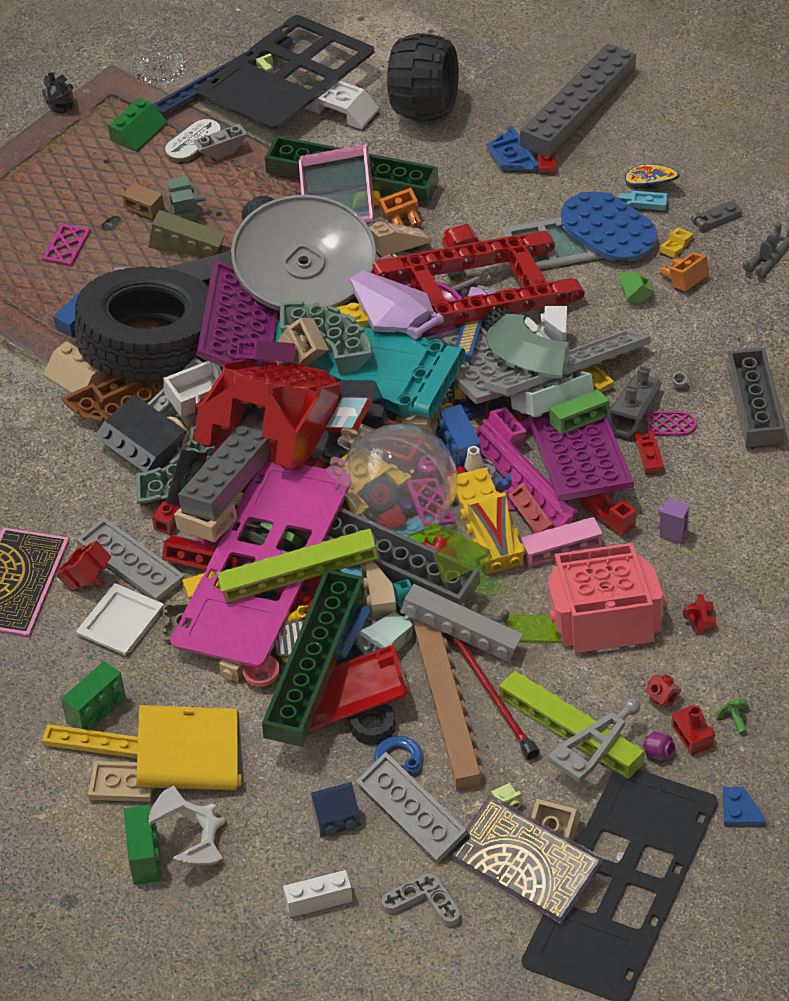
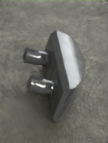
[607,366,662,439]

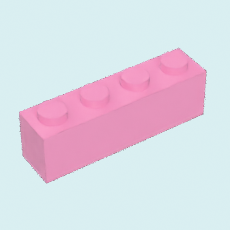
[521,517,602,567]

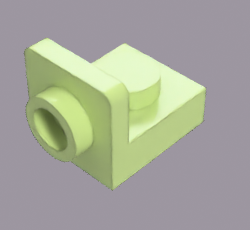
[256,54,273,73]
[491,783,522,811]

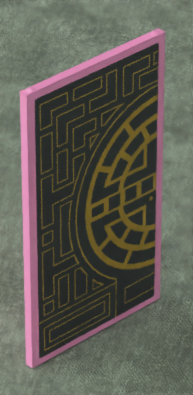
[0,527,69,637]

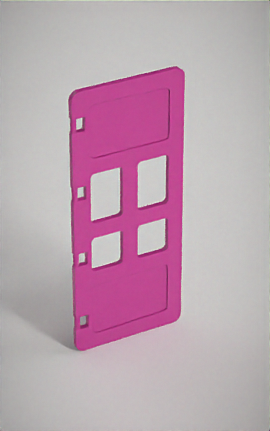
[170,460,352,667]

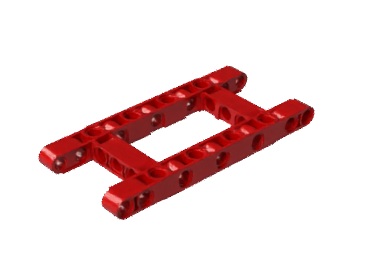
[372,231,585,329]

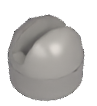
[672,372,687,388]

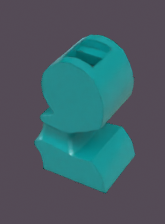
[393,579,412,615]

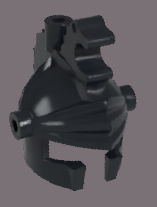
[42,72,74,113]

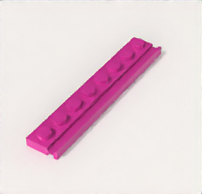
[475,419,578,528]

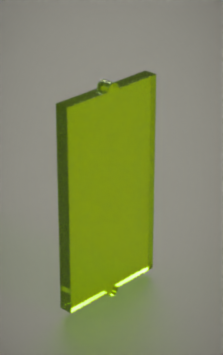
[505,614,562,643]

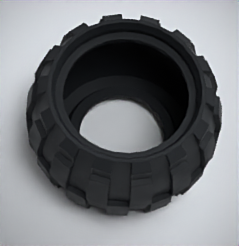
[387,33,459,121]

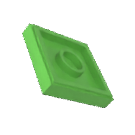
[260,522,307,549]

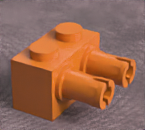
[379,188,422,228]
[660,252,709,291]

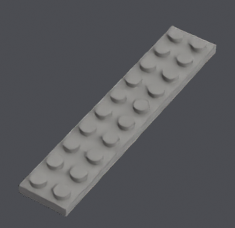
[484,330,651,397]

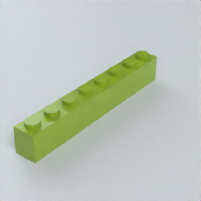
[217,529,379,603]
[499,671,644,779]

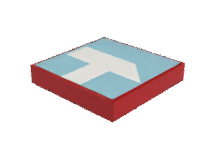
[325,397,373,432]

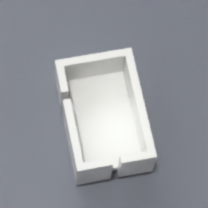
[163,361,221,418]

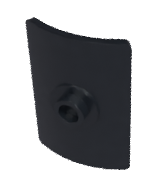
[166,449,208,506]

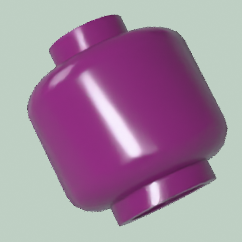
[643,731,675,761]

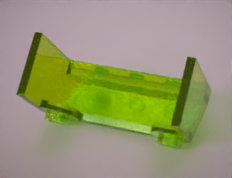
[407,523,492,583]

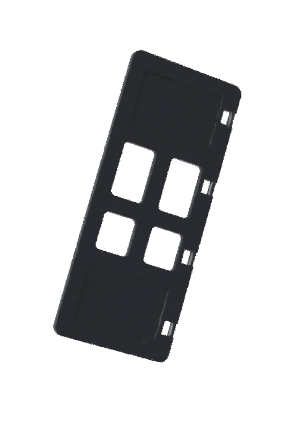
[522,769,717,1001]

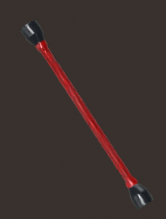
[444,633,540,760]

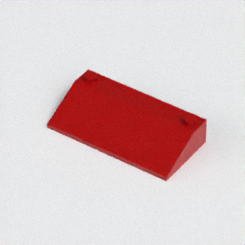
[310,644,410,731]

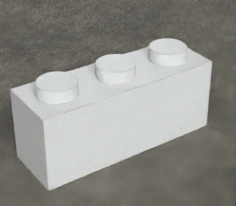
[283,870,353,918]

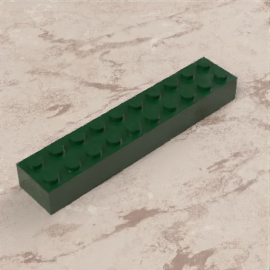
[264,135,439,205]
[262,569,365,747]

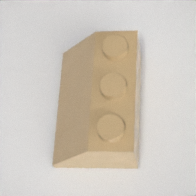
[43,341,108,393]

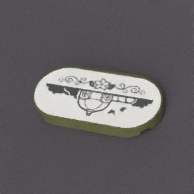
[164,119,222,163]

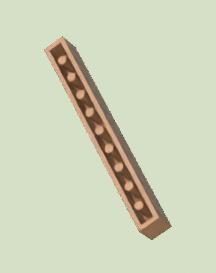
[413,619,484,791]

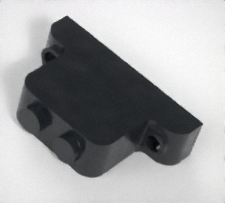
[338,379,389,428]

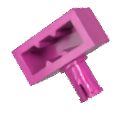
[488,407,531,449]

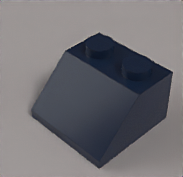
[311,782,361,837]

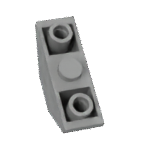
[194,124,247,160]

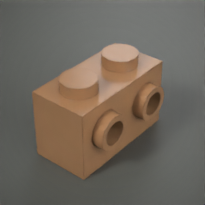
[122,183,164,219]

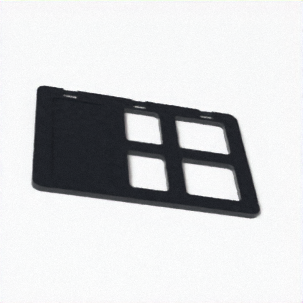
[196,15,375,129]

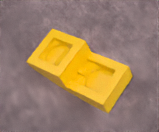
[659,227,693,258]

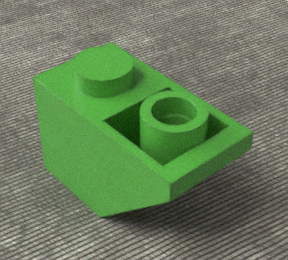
[618,272,655,306]

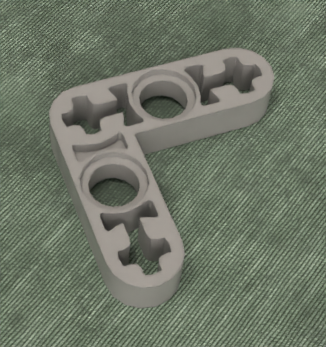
[381,874,460,927]

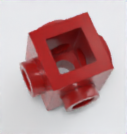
[645,674,682,706]

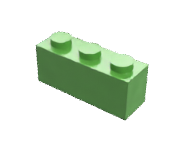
[549,390,610,434]

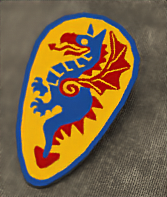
[624,163,680,189]

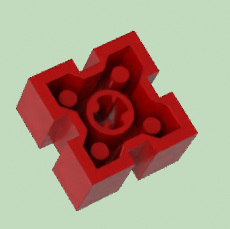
[55,540,112,590]

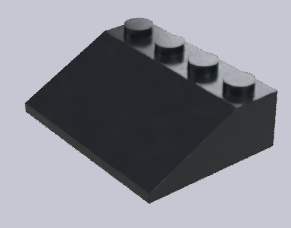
[94,394,187,472]

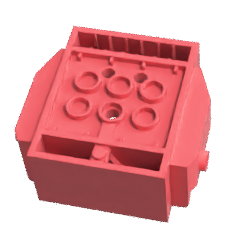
[548,543,666,653]

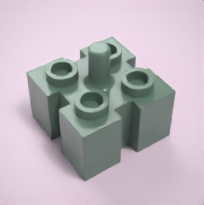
[167,176,206,223]

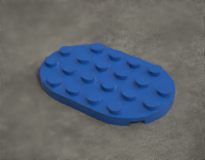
[561,192,657,262]

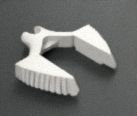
[149,786,225,865]

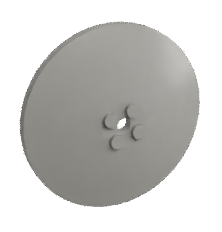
[231,195,376,311]

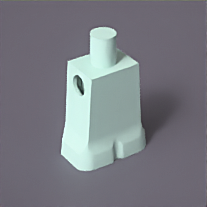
[356,612,414,654]

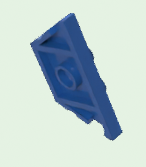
[487,125,539,171]

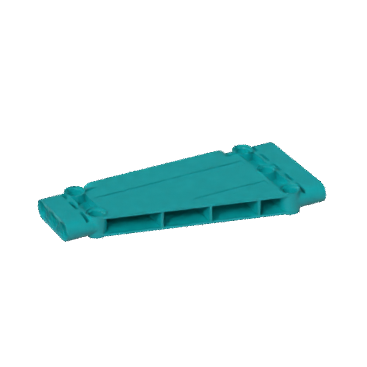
[273,321,466,418]

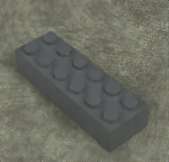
[727,348,785,448]

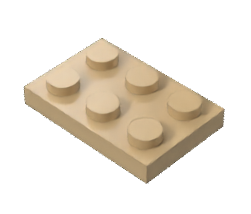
[88,761,153,802]

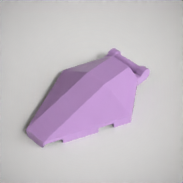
[349,270,444,340]

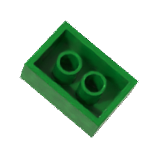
[61,661,126,730]
[123,805,162,885]

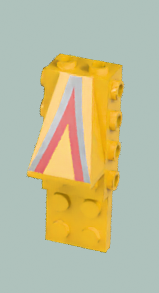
[450,467,526,575]

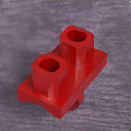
[682,594,717,635]

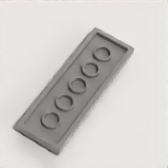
[76,518,185,602]
[356,752,469,863]

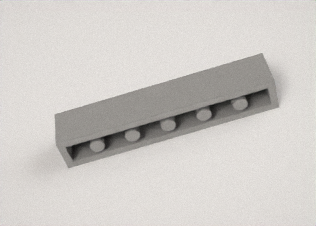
[401,584,523,662]

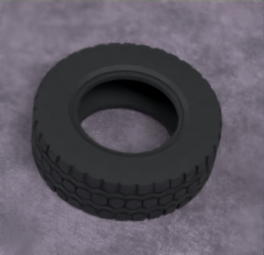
[75,266,209,381]

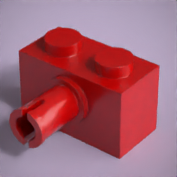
[671,705,715,756]

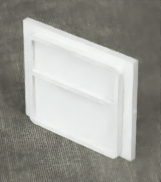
[76,583,164,656]

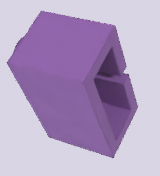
[658,498,690,544]

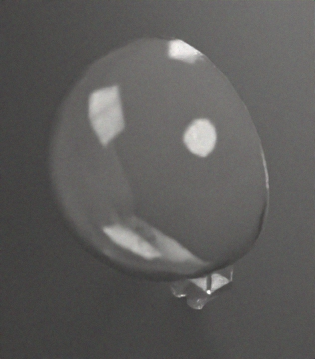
[327,423,458,536]

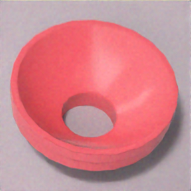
[242,655,279,686]

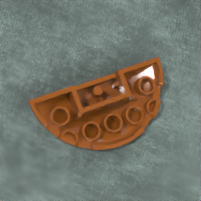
[61,377,164,422]

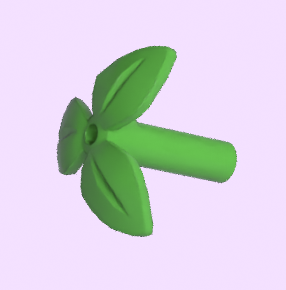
[716,699,750,734]

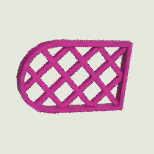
[647,411,696,436]

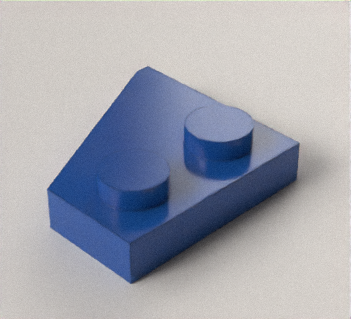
[722,787,766,827]

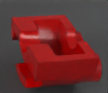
[442,224,480,248]

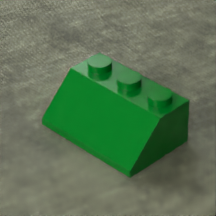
[108,97,168,152]

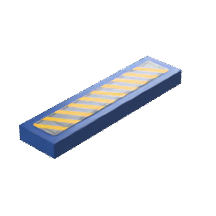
[455,320,482,361]

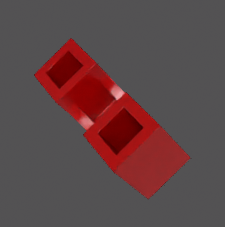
[581,492,637,536]

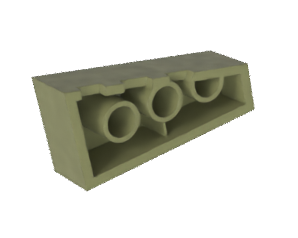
[148,210,225,257]

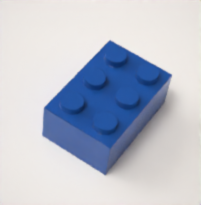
[438,404,481,472]

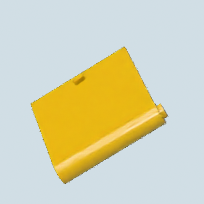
[136,705,241,791]

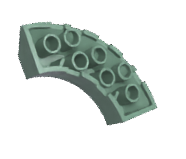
[280,301,372,374]
[487,314,569,379]
[136,426,215,504]

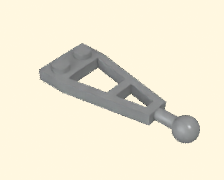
[548,699,640,783]

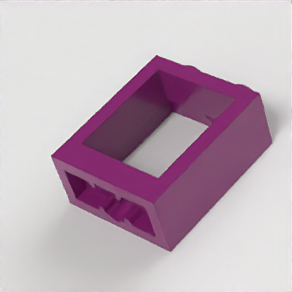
[236,339,296,362]

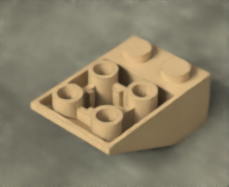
[277,317,329,366]
[361,560,396,621]

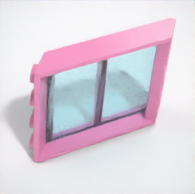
[299,144,375,225]

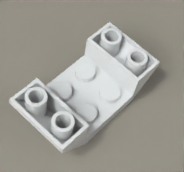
[305,81,379,129]

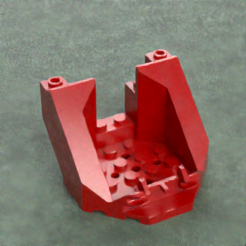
[194,359,341,470]

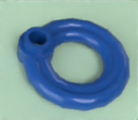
[374,736,423,776]

